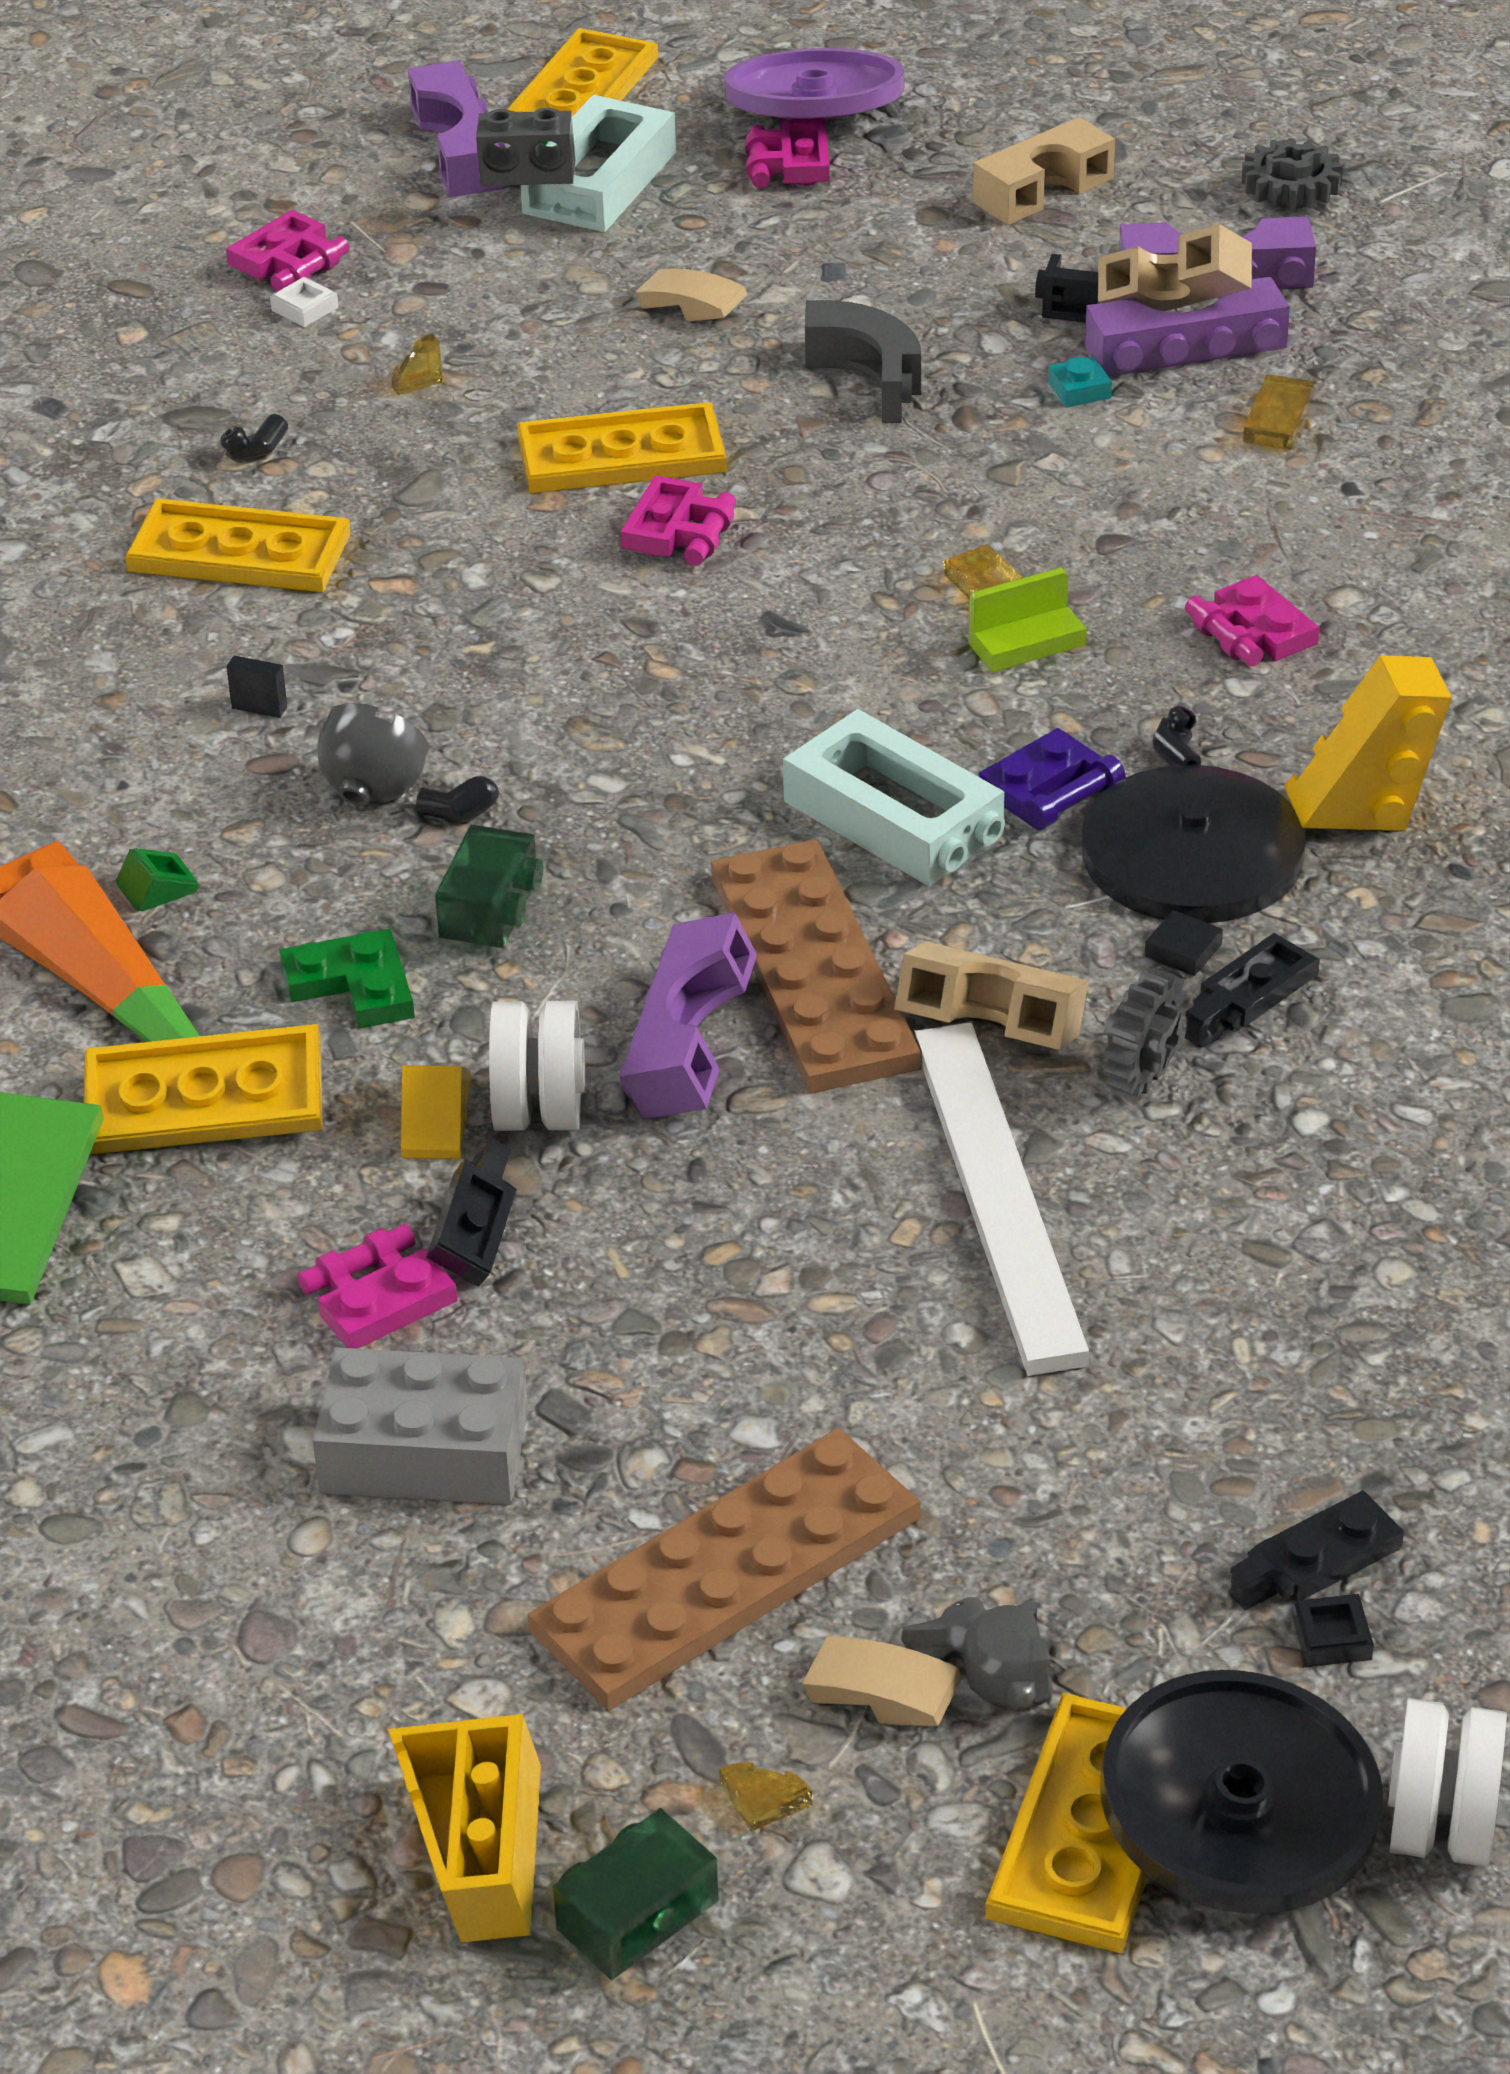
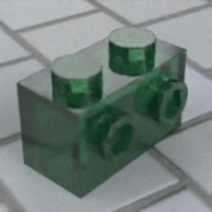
[435,824,544,948]
[553,1807,719,1981]

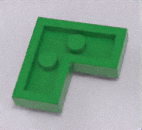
[279,929,415,1029]

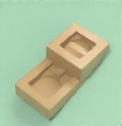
[635,268,748,322]
[802,1636,962,1726]

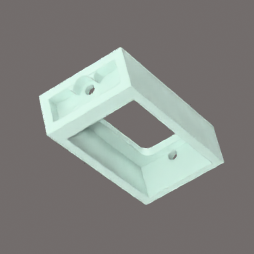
[520,95,676,232]
[783,709,1005,887]

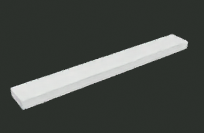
[915,1022,1089,1376]

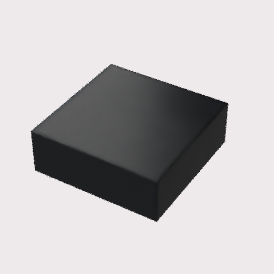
[226,655,288,718]
[1145,910,1223,976]
[1292,1594,1374,1667]

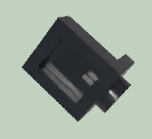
[1035,254,1098,323]

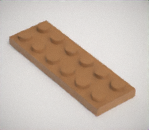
[711,839,921,1094]
[527,1427,921,1711]

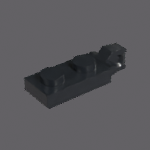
[1184,933,1320,1048]
[426,1138,517,1287]
[1229,1490,1404,1611]

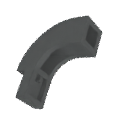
[805,300,921,423]

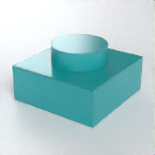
[1048,356,1112,407]

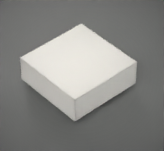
[270,277,338,327]

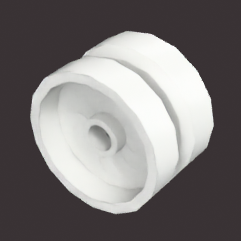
[489,1001,585,1131]
[1388,1698,1507,1867]

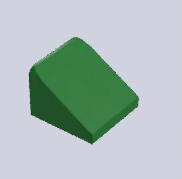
[116,848,200,911]

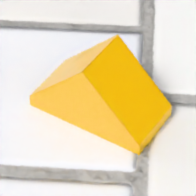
[401,1065,471,1159]

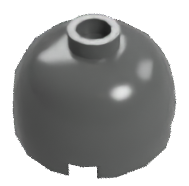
[317,703,429,806]

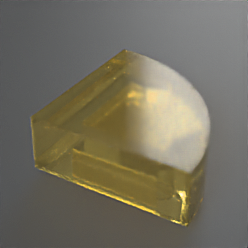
[391,333,443,395]
[719,1762,813,1832]

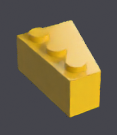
[1284,655,1452,831]
[388,1714,541,1943]

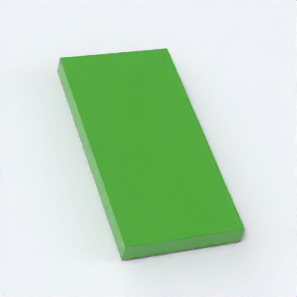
[0,1092,104,1305]

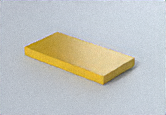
[507,28,658,117]
[517,402,727,494]
[125,498,351,593]
[84,1024,323,1155]
[985,1692,1148,1954]

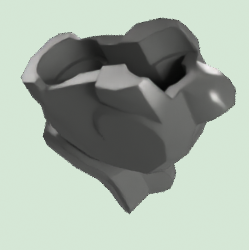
[901,1597,1051,1712]

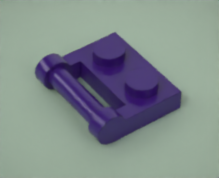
[978,728,1126,830]

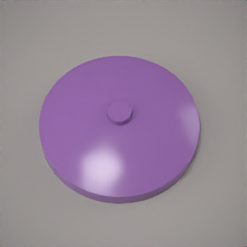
[724,48,905,120]

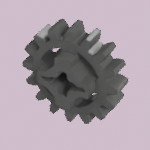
[1241,138,1343,210]
[1103,967,1187,1098]

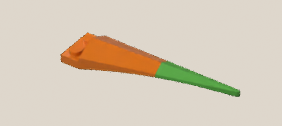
[0,840,200,1042]

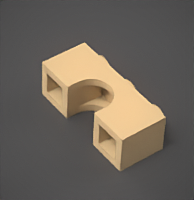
[973,117,1115,225]
[1098,224,1252,311]
[894,941,1089,1050]

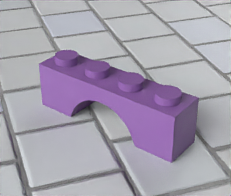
[408,60,506,197]
[1119,216,1316,289]
[1085,277,1290,376]
[620,912,757,1120]

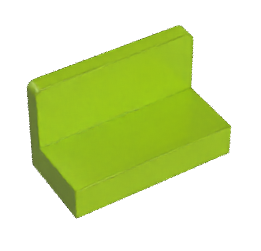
[969,567,1087,673]

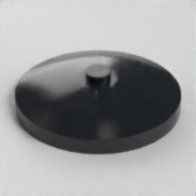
[1081,765,1305,923]
[1100,1670,1383,1914]

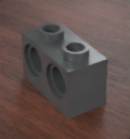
[476,108,576,186]

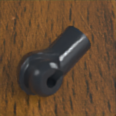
[220,414,288,462]
[1152,706,1201,766]
[416,776,499,823]

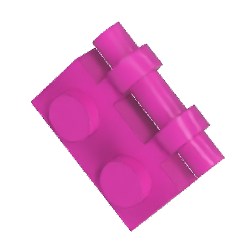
[745,119,830,188]
[226,210,350,292]
[621,475,736,566]
[1185,575,1319,666]
[297,1224,457,1349]

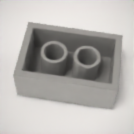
[313,1347,528,1505]

